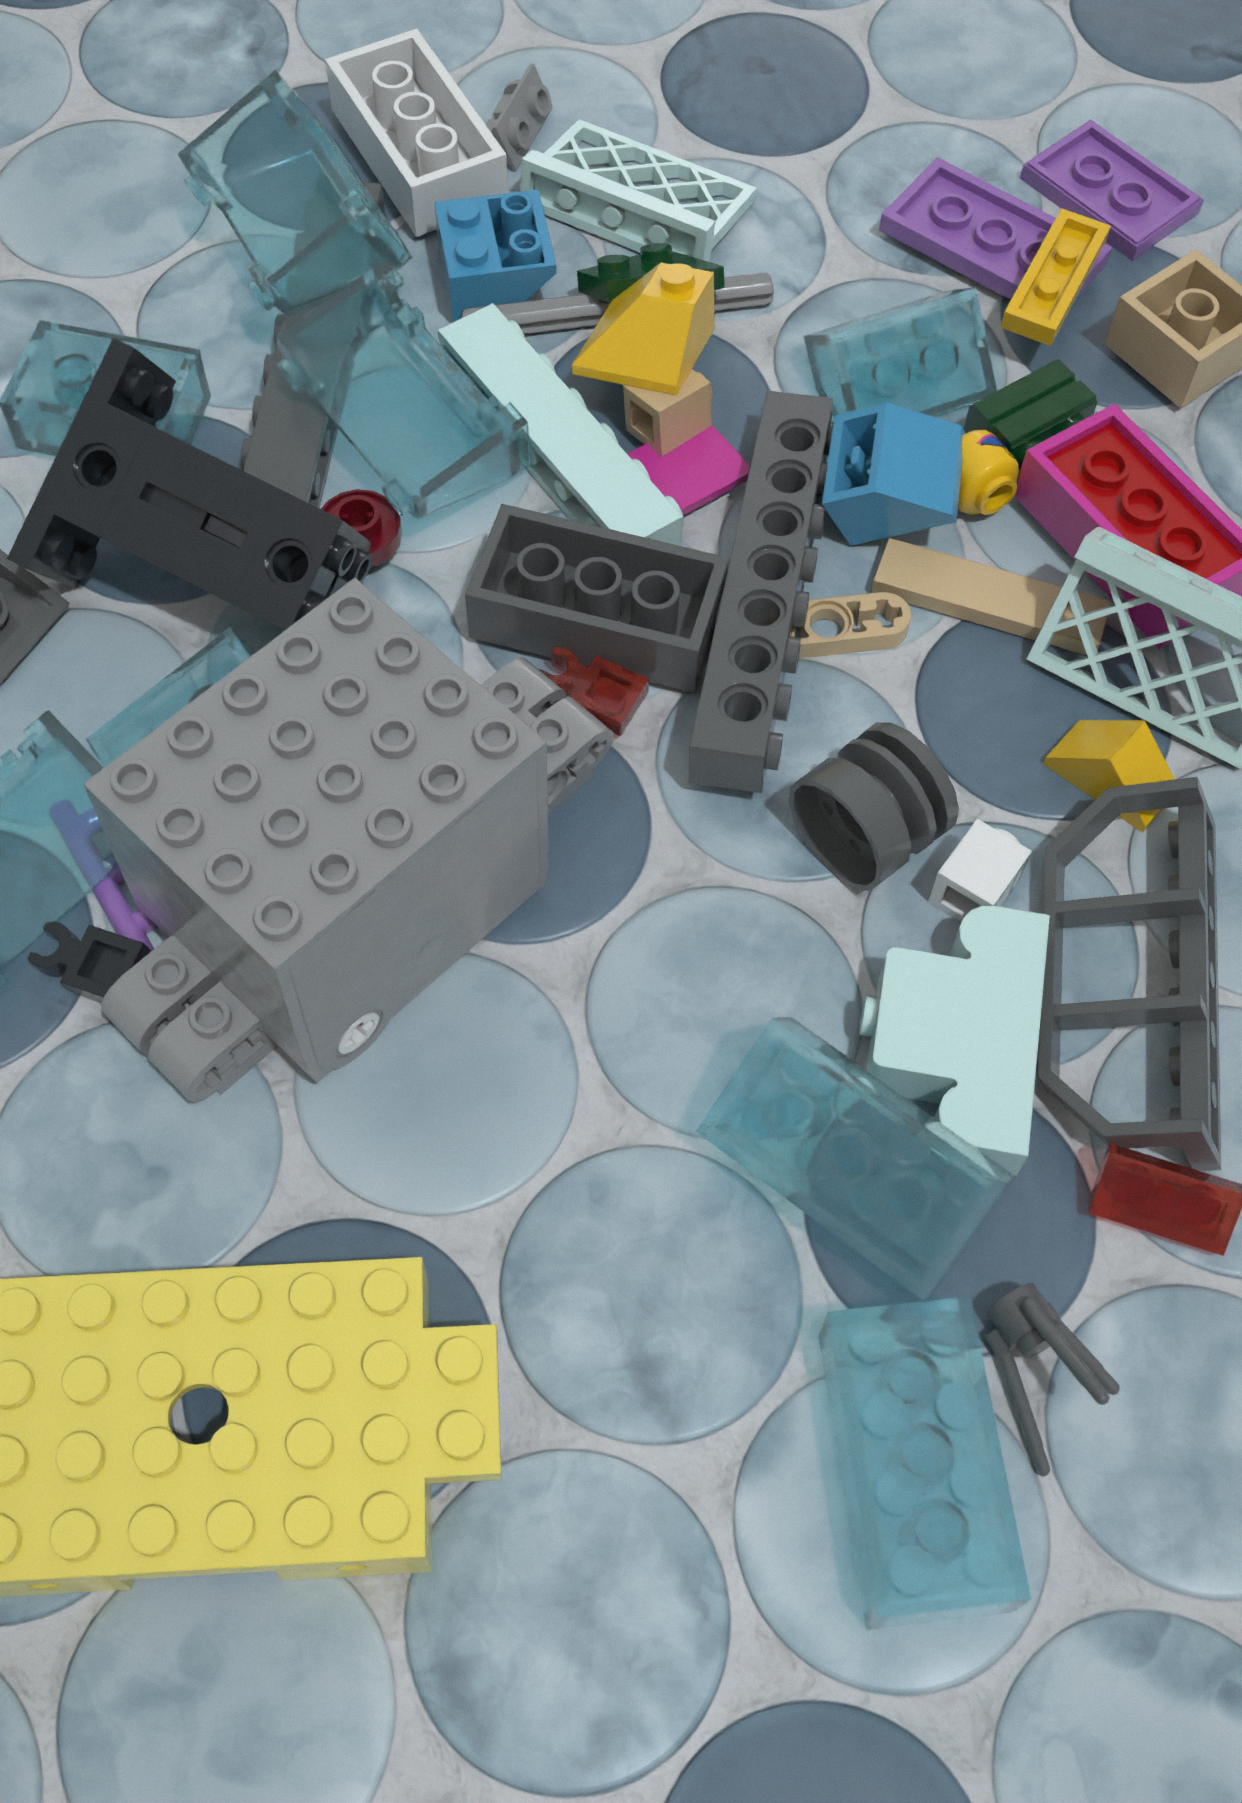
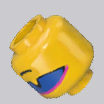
[958,430,1020,515]

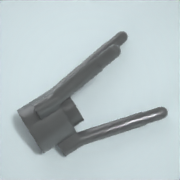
[984,1283,1120,1476]

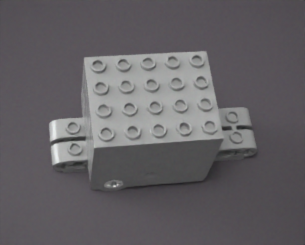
[83,578,614,1102]

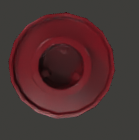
[321,489,403,567]

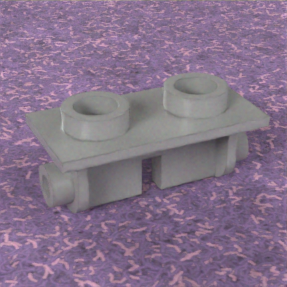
[486,64,553,171]

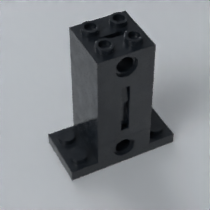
[7,337,373,631]

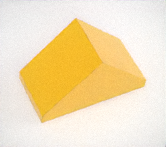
[1043,720,1175,833]

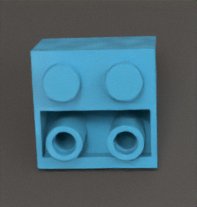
[434,190,557,322]
[822,402,966,546]

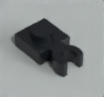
[27,922,152,1002]

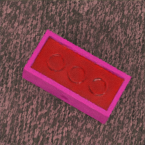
[1014,403,1242,649]

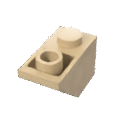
[623,369,713,457]

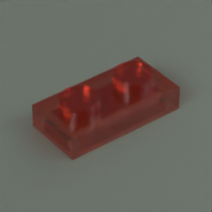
[1088,1143,1242,1256]

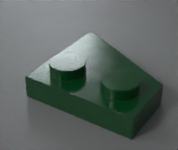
[577,243,725,302]

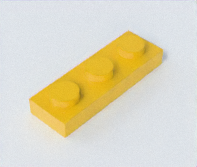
[1000,208,1111,346]

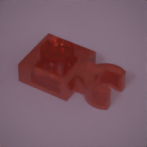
[539,647,649,736]

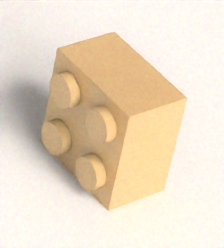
[1104,249,1242,408]

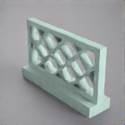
[520,119,757,262]
[1027,526,1242,769]

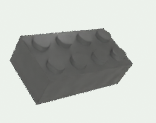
[465,504,729,693]

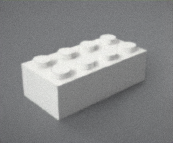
[325,29,508,237]

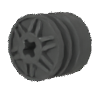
[789,722,959,891]

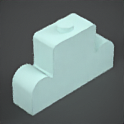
[859,906,1050,1180]

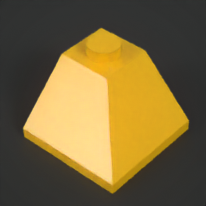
[572,263,715,395]

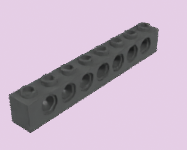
[689,390,833,793]

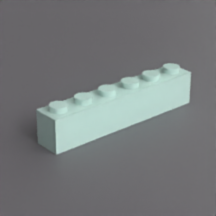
[438,303,684,546]

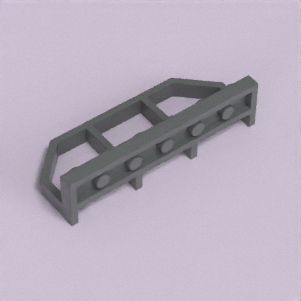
[1038,777,1221,1171]

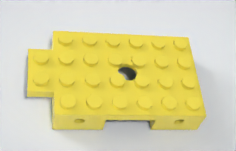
[0,1257,502,1597]

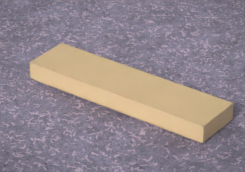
[871,538,1112,655]

